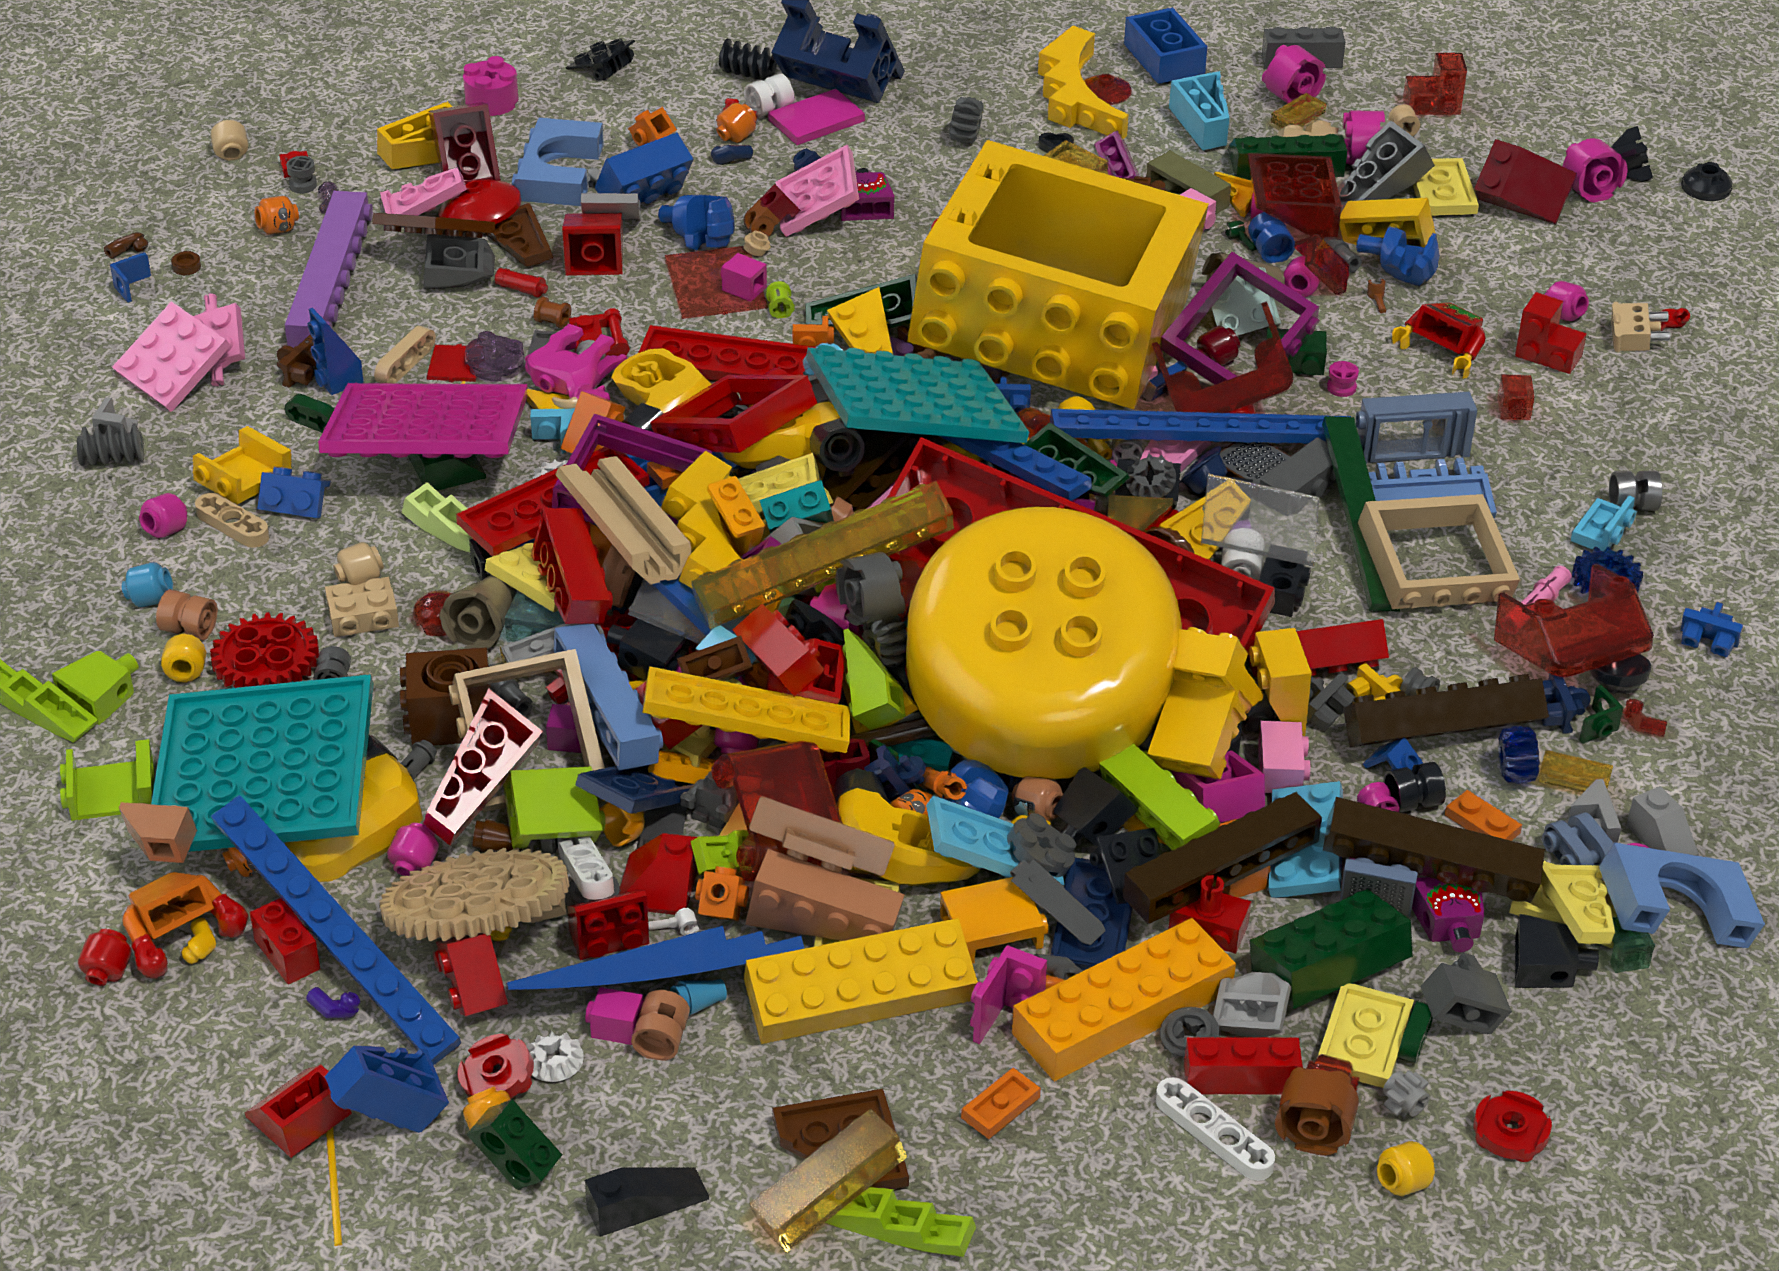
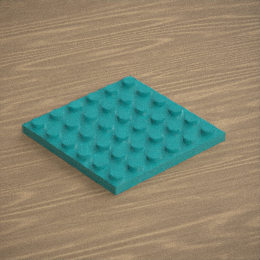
[806,345,1029,443]
[151,674,374,852]

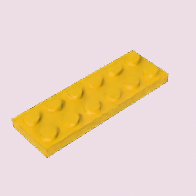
[642,666,850,753]

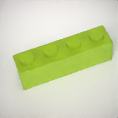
[1099,744,1220,850]

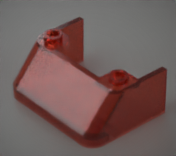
[1152,301,1294,413]
[1494,564,1654,677]

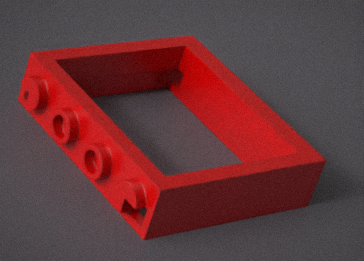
[650,375,818,453]

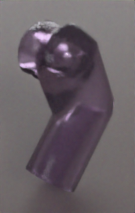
[318,181,339,214]

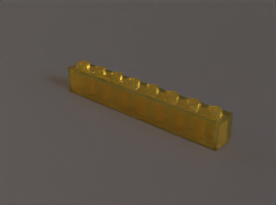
[691,481,954,629]

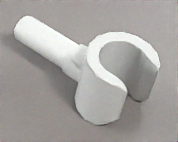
[648,908,699,936]

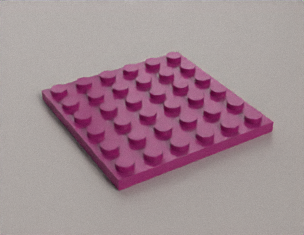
[318,383,528,458]

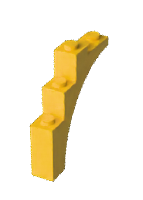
[1038,25,1129,139]
[661,451,784,614]

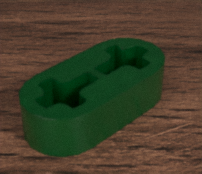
[284,394,334,433]
[1398,1000,1433,1063]

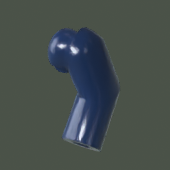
[711,145,753,165]

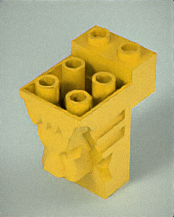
[1147,627,1264,780]

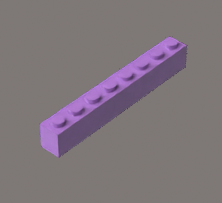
[285,191,373,347]

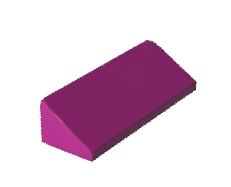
[1094,131,1139,179]

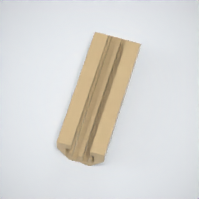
[555,456,691,584]

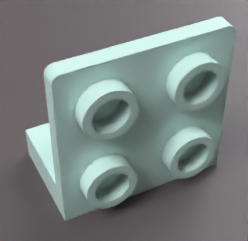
[1211,267,1281,336]

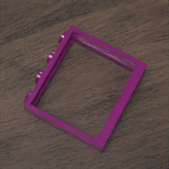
[1161,252,1320,401]
[552,414,712,526]

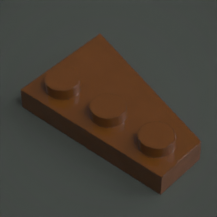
[485,203,553,267]

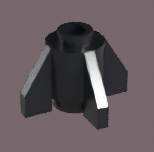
[1611,126,1653,182]

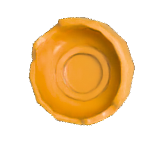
[599,800,645,847]

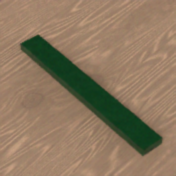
[1322,416,1402,612]

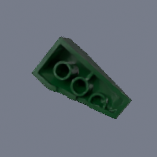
[1024,422,1130,498]

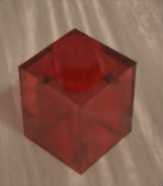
[1497,374,1535,420]

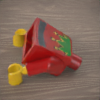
[1392,303,1486,379]

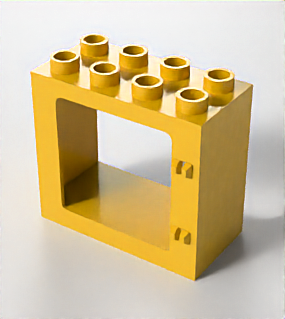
[907,140,1209,410]

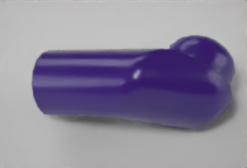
[306,987,360,1019]

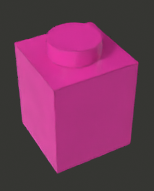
[720,253,767,302]
[585,987,643,1045]

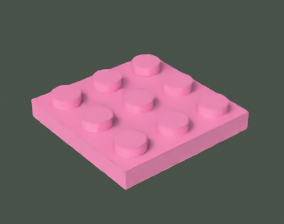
[775,145,859,237]
[112,301,231,412]

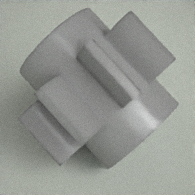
[1383,1070,1430,1117]

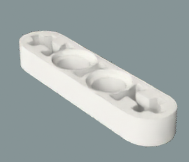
[557,836,614,900]
[1156,1077,1275,1181]

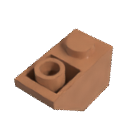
[119,802,197,863]

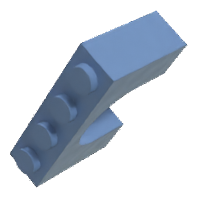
[512,118,604,206]
[1599,842,1765,948]

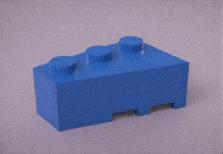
[325,1045,449,1133]

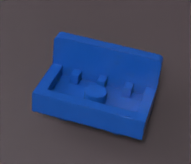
[257,467,331,518]

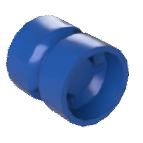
[1248,211,1296,263]

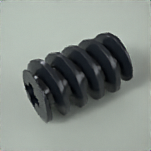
[719,38,777,81]

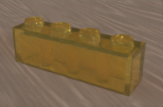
[749,1109,907,1253]

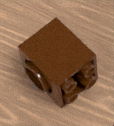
[400,647,491,746]

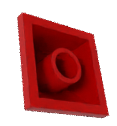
[619,833,698,915]

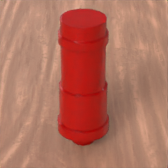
[494,268,548,298]

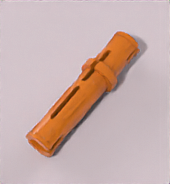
[918,767,967,800]

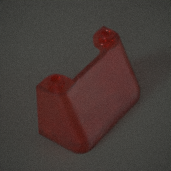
[711,741,843,882]

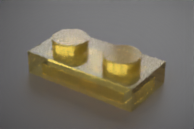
[1271,93,1327,128]
[1538,750,1613,793]

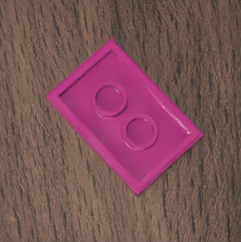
[768,89,865,145]

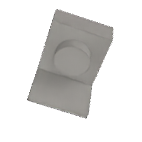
[1567,779,1621,843]

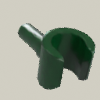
[1225,220,1257,251]

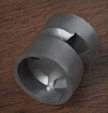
[1609,471,1662,511]

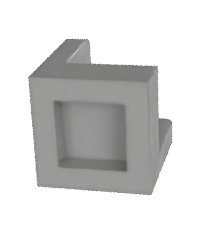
[92,397,138,434]

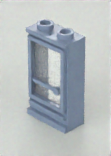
[1356,392,1477,464]

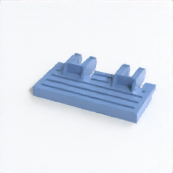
[1369,458,1497,519]

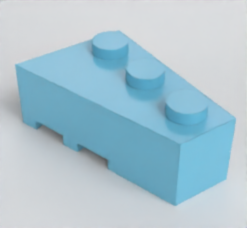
[1169,71,1229,150]

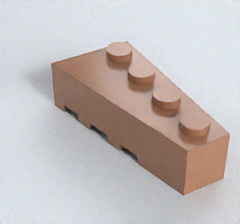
[745,849,905,941]

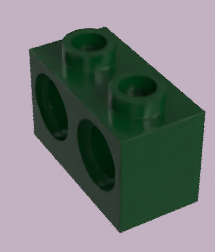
[466,1099,563,1190]

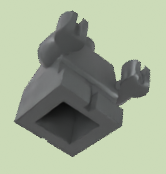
[680,770,739,830]

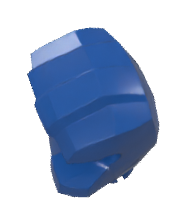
[658,195,735,250]
[1356,226,1440,286]
[939,760,1008,818]

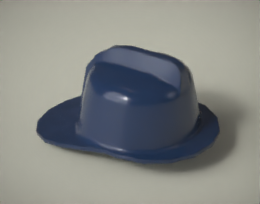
[1179,445,1228,495]

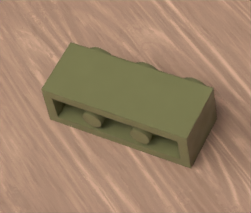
[1146,150,1231,215]

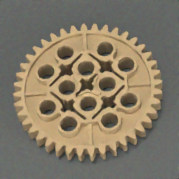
[380,848,570,941]

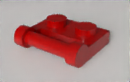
[569,308,630,357]

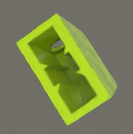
[52,651,139,725]

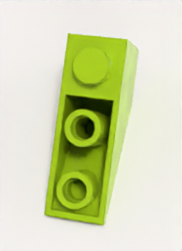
[843,629,906,730]

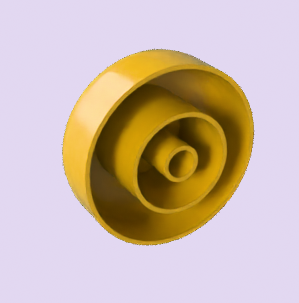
[906,507,1182,779]

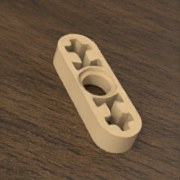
[374,326,436,383]
[195,493,269,548]

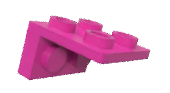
[970,945,1047,1044]

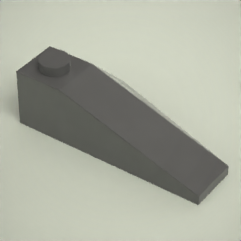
[1325,121,1435,218]

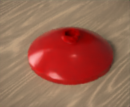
[439,179,522,224]

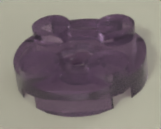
[464,331,525,382]

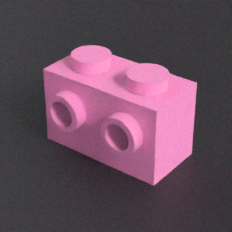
[1258,721,1310,793]

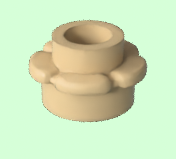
[744,231,771,256]

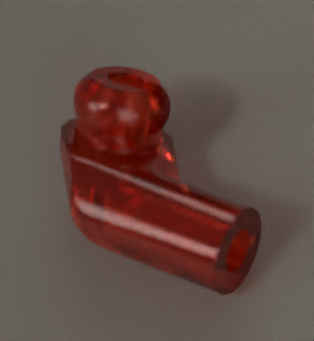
[1623,699,1667,737]

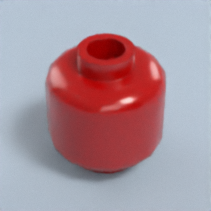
[77,929,132,986]

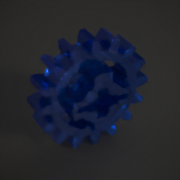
[1571,546,1643,603]

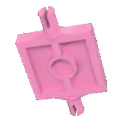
[193,294,245,386]

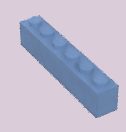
[554,624,663,770]

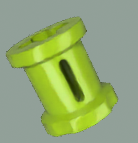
[765,281,795,319]

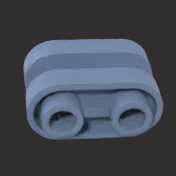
[1542,812,1614,866]

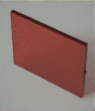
[665,246,768,319]

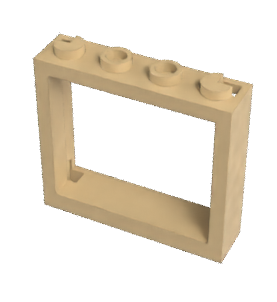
[1358,494,1520,609]
[448,649,604,812]

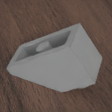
[1626,786,1699,856]

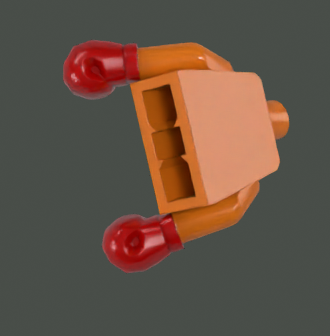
[122,872,249,979]

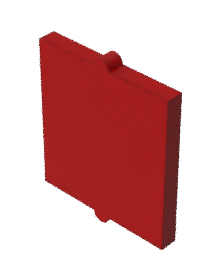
[427,344,484,383]

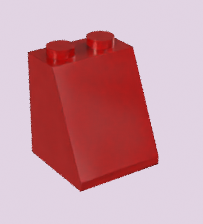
[562,212,623,276]

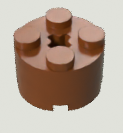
[1275,1067,1359,1156]

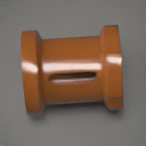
[534,296,572,329]

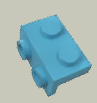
[1571,496,1637,554]

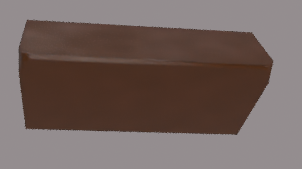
[677,635,753,681]

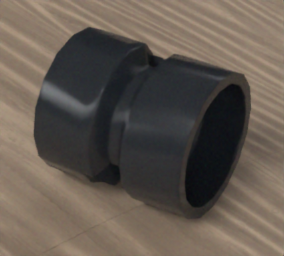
[1383,762,1446,813]

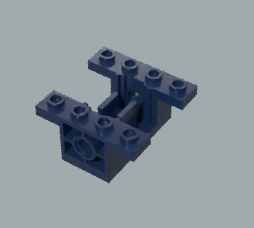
[771,0,905,103]

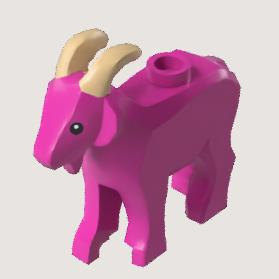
[525,324,627,409]

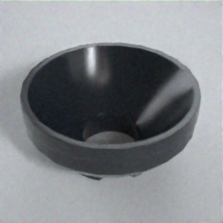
[1681,162,1732,201]
[1590,649,1651,694]

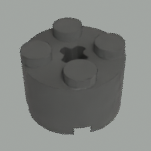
[836,552,905,626]

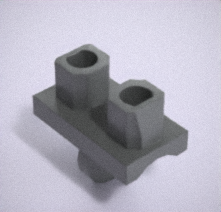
[1306,672,1355,732]

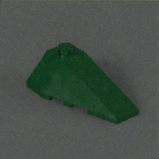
[805,274,917,328]
[408,454,486,491]

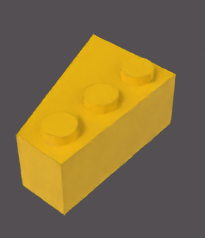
[377,101,452,169]
[1338,198,1436,247]

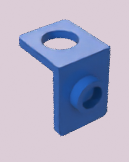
[110,252,151,303]
[1363,738,1423,770]

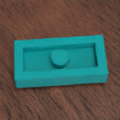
[888,738,954,772]

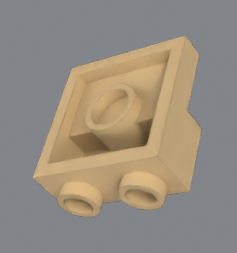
[325,577,399,637]

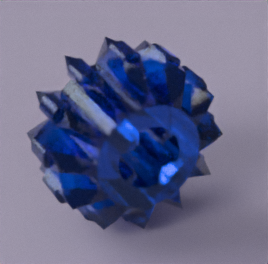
[1498,726,1540,784]

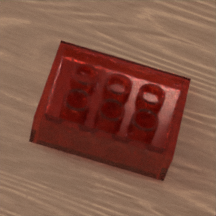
[1248,153,1342,239]

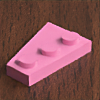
[380,168,467,216]

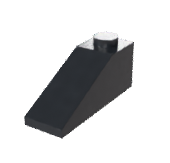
[584,1167,709,1237]

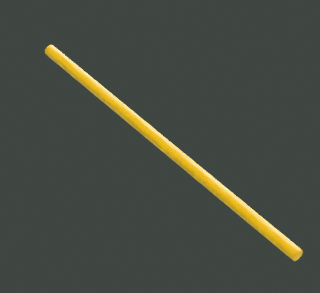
[326,1128,342,1246]

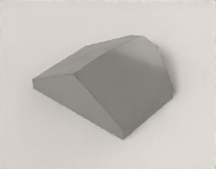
[1213,972,1291,1037]

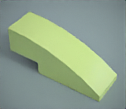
[401,482,472,553]

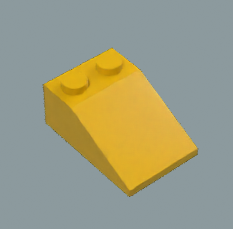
[1249,628,1312,736]

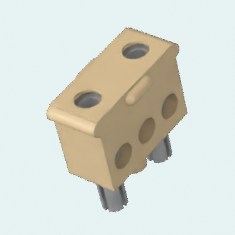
[1611,302,1671,352]

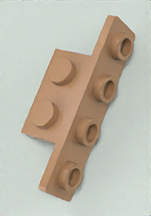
[749,796,895,876]

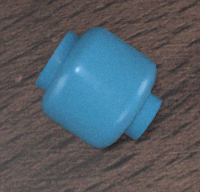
[122,562,173,607]

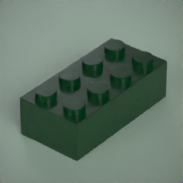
[1249,889,1413,1009]

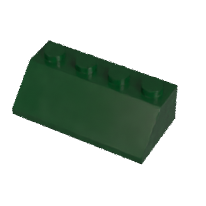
[1228,134,1348,180]

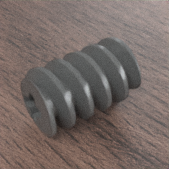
[77,423,144,466]

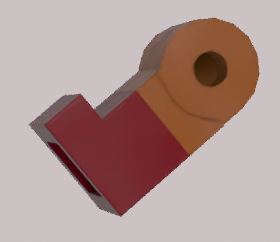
[743,184,801,237]

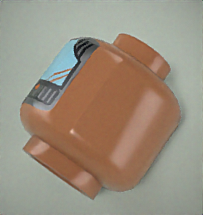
[1012,776,1063,822]

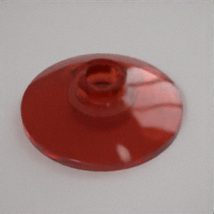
[1084,74,1132,105]

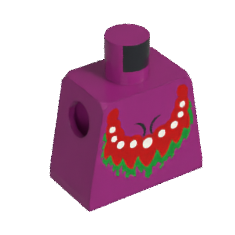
[841,168,894,221]
[1412,877,1484,952]

